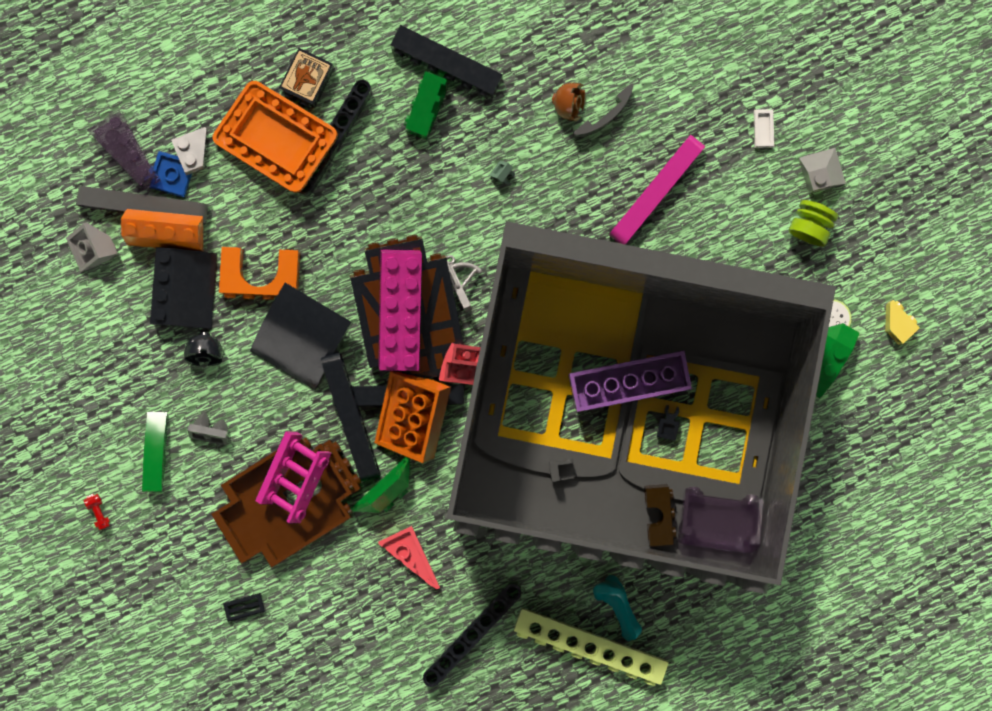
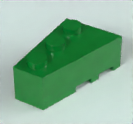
[404,71,448,140]

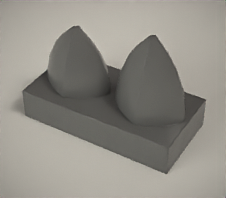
[188,412,229,446]

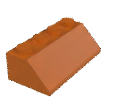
[121,209,203,252]

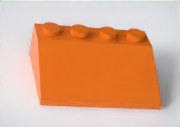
[374,371,451,463]

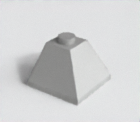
[799,148,846,194]
[66,222,118,272]

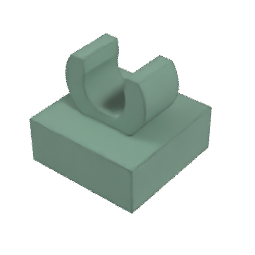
[489,160,515,185]

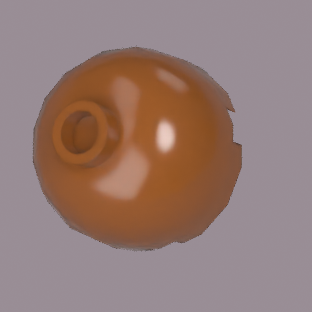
[552,82,586,121]

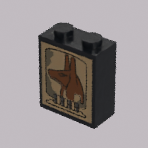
[279,48,335,109]

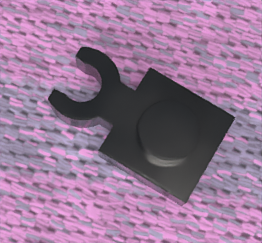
[657,405,680,441]

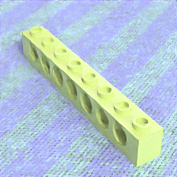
[514,607,669,686]

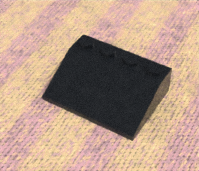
[150,247,217,329]

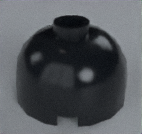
[184,333,223,366]

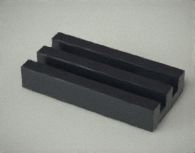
[223,593,266,622]

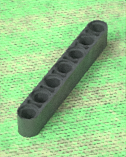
[76,186,209,224]

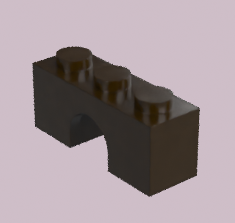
[644,484,676,546]

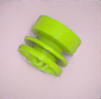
[788,200,838,247]

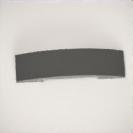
[573,84,633,139]

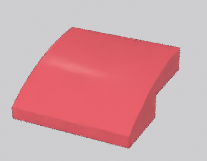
[439,343,481,385]

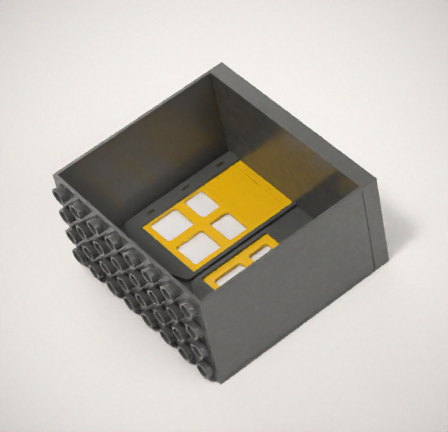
[446,221,836,594]

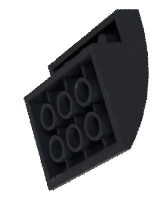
[250,282,353,390]

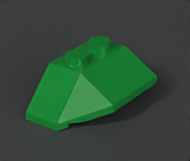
[816,323,860,399]
[350,457,411,513]

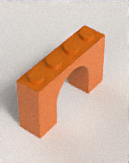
[219,247,300,300]

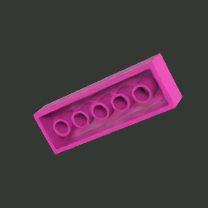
[378,250,422,371]

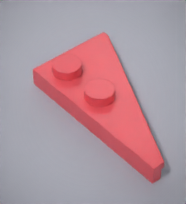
[378,526,440,589]

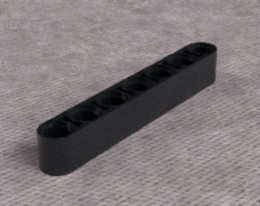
[298,79,372,197]
[321,352,381,482]
[332,385,465,406]
[423,583,521,687]

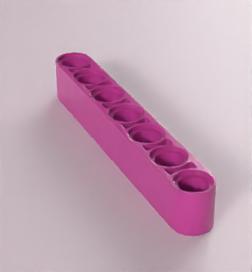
[609,135,706,245]

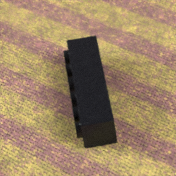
[390,25,503,99]

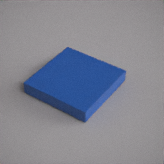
[148,151,192,198]

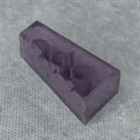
[86,111,161,190]

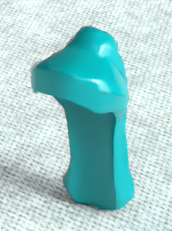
[592,575,642,642]

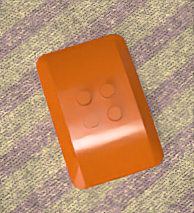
[213,81,338,193]

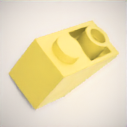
[885,300,919,345]

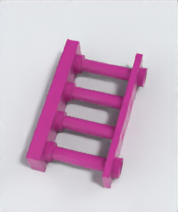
[255,431,331,523]

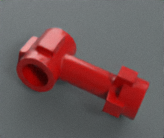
[83,494,110,531]

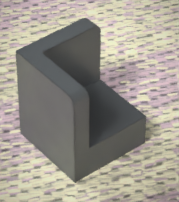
[549,459,574,482]

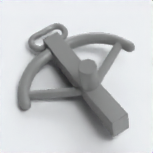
[446,255,482,313]

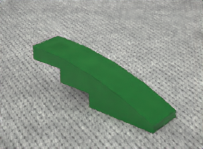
[142,412,168,493]

